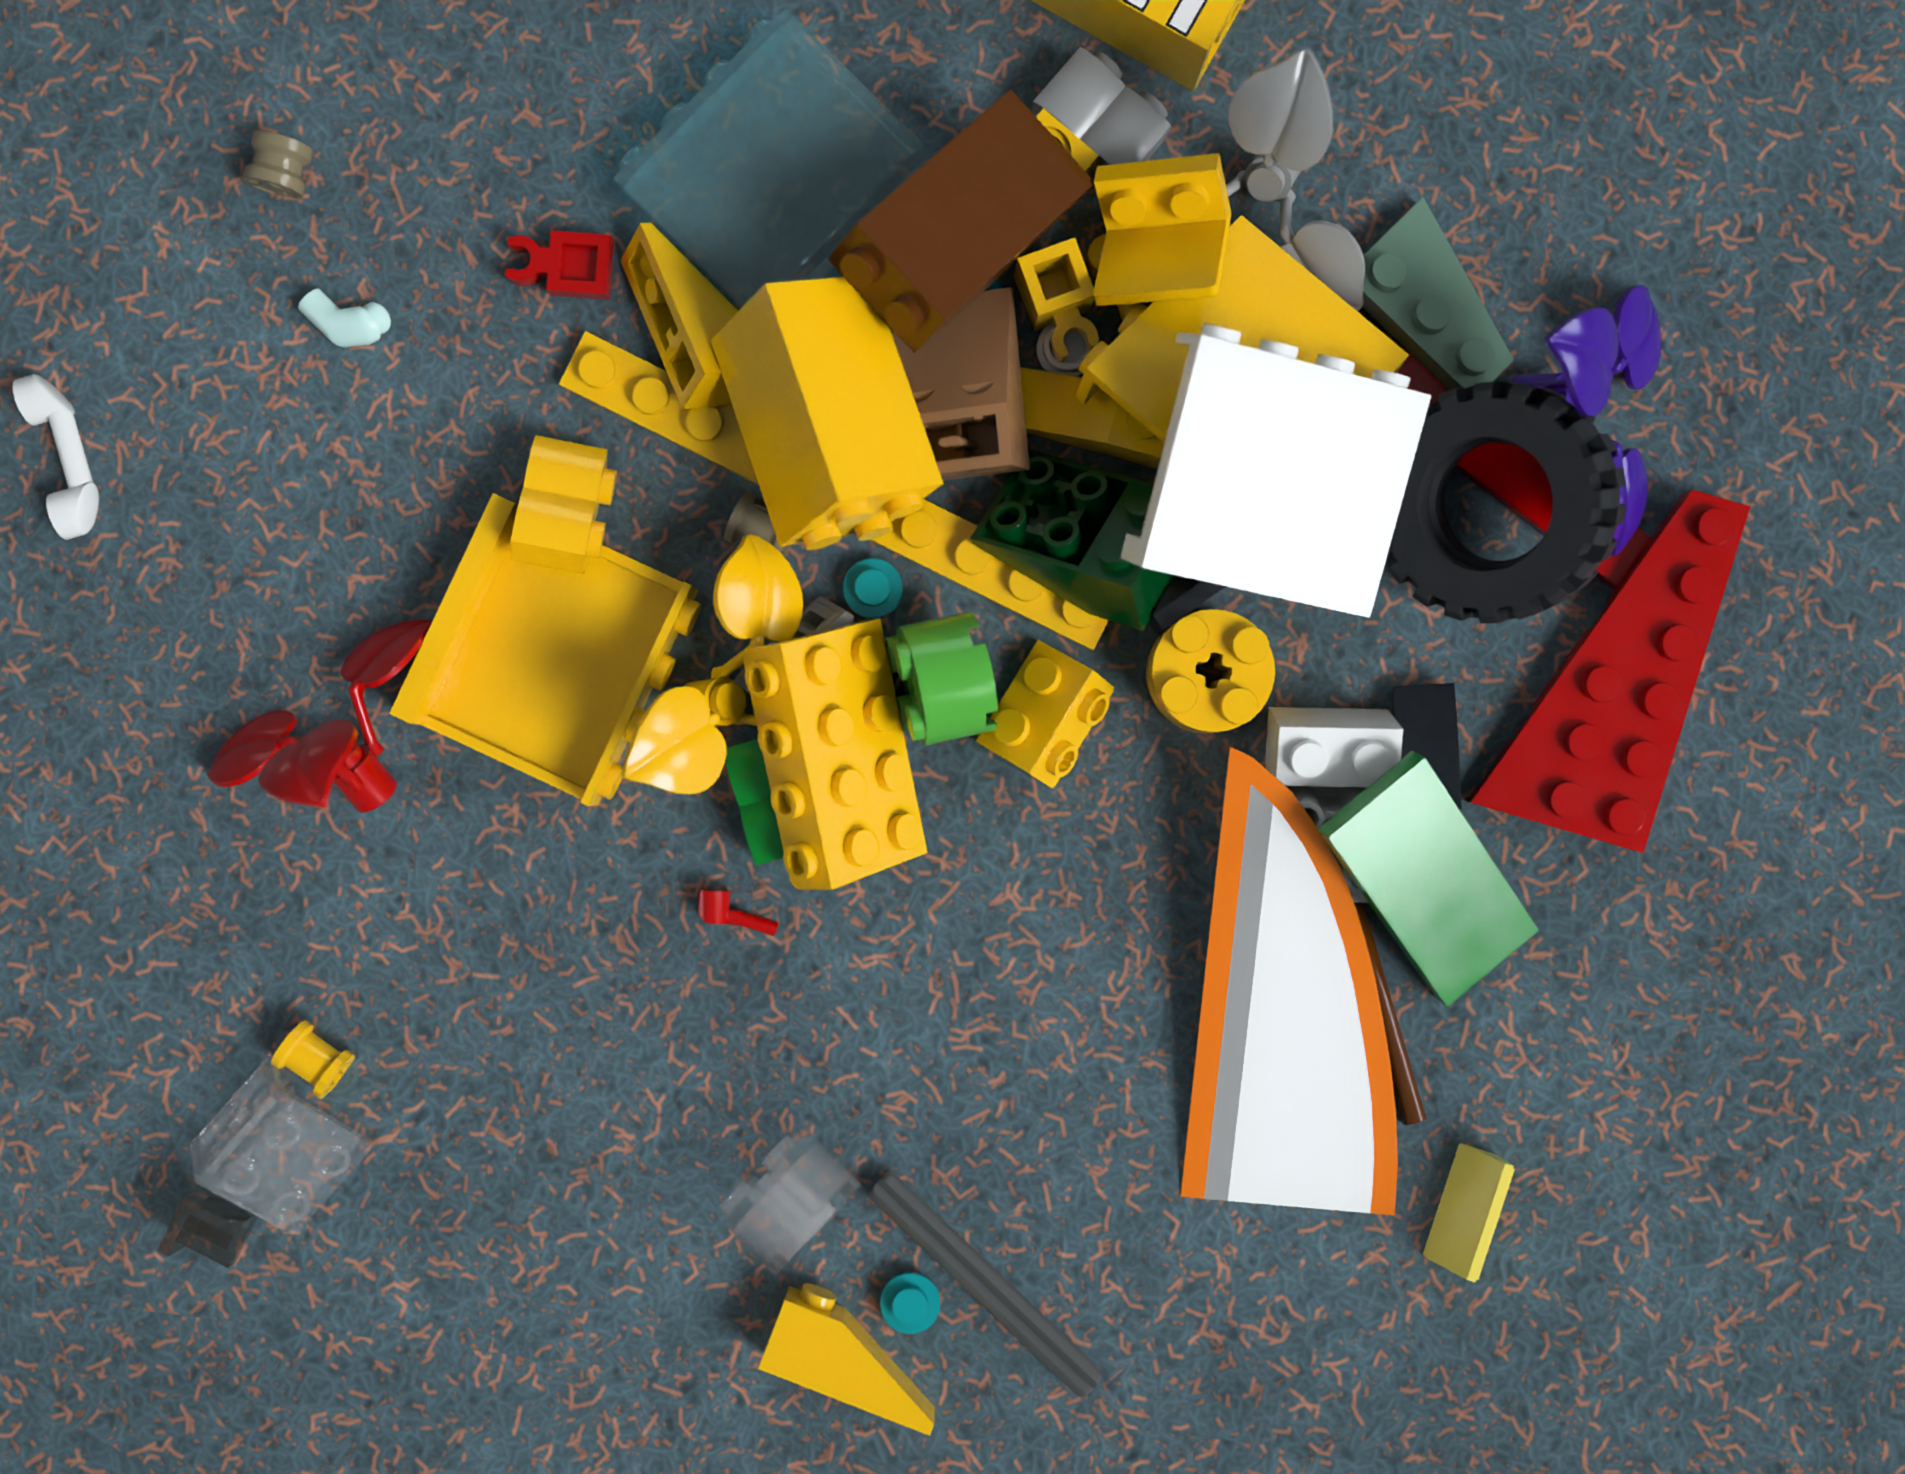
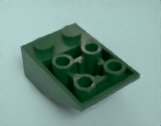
[970,449,1175,631]

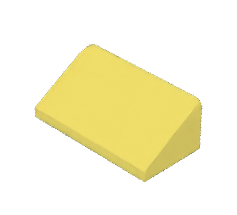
[1423,1143,1515,1283]

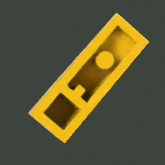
[620,223,738,409]
[1020,367,1165,469]
[758,1283,935,1436]

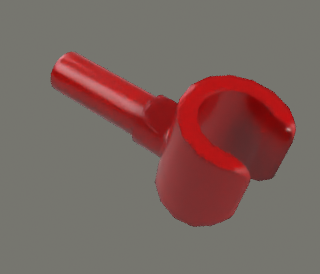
[697,888,779,936]

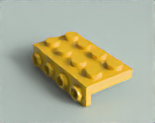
[743,618,928,890]

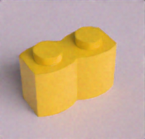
[511,435,617,574]

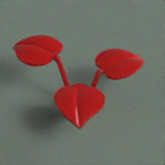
[207,619,433,813]

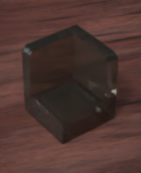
[157,1184,262,1268]

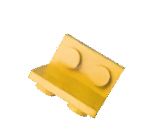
[1093,153,1231,306]

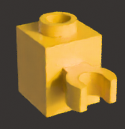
[1014,237,1099,362]

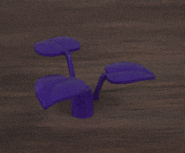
[1510,285,1662,557]

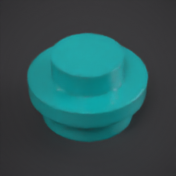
[843,558,903,619]
[880,1271,941,1334]

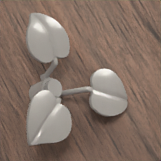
[1226,48,1366,311]

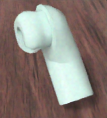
[298,289,391,348]

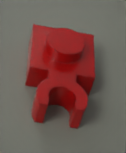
[505,230,615,300]

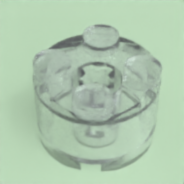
[719,1132,862,1275]

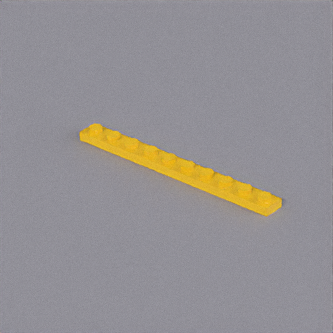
[559,331,1109,651]

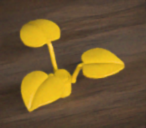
[621,534,803,794]

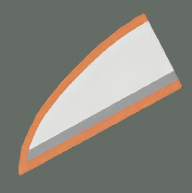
[1180,747,1398,1215]

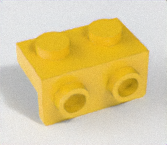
[976,640,1114,788]

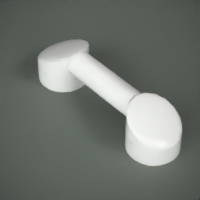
[12,374,99,540]

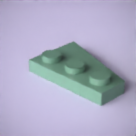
[1362,197,1514,390]

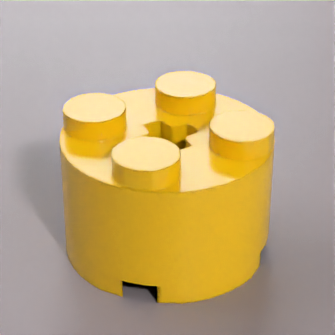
[1146,609,1275,733]

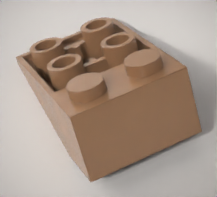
[893,287,1030,481]

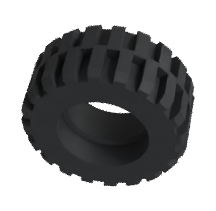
[1388,382,1626,624]

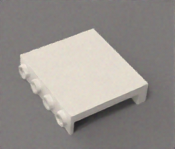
[1120,324,1431,618]

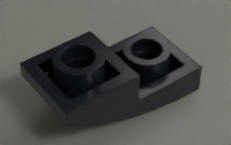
[1392,683,1462,811]

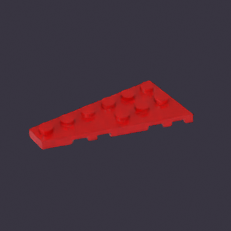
[1466,489,1751,853]

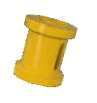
[271,1020,355,1099]

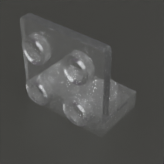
[189,1055,372,1235]

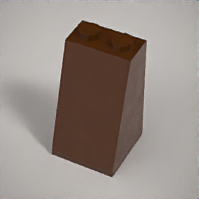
[827,89,1094,353]

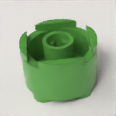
[884,611,998,746]

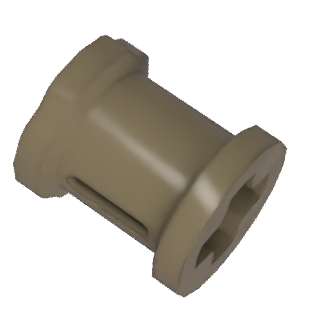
[723,491,790,557]

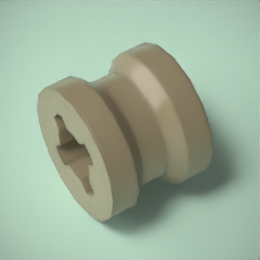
[241,130,314,199]

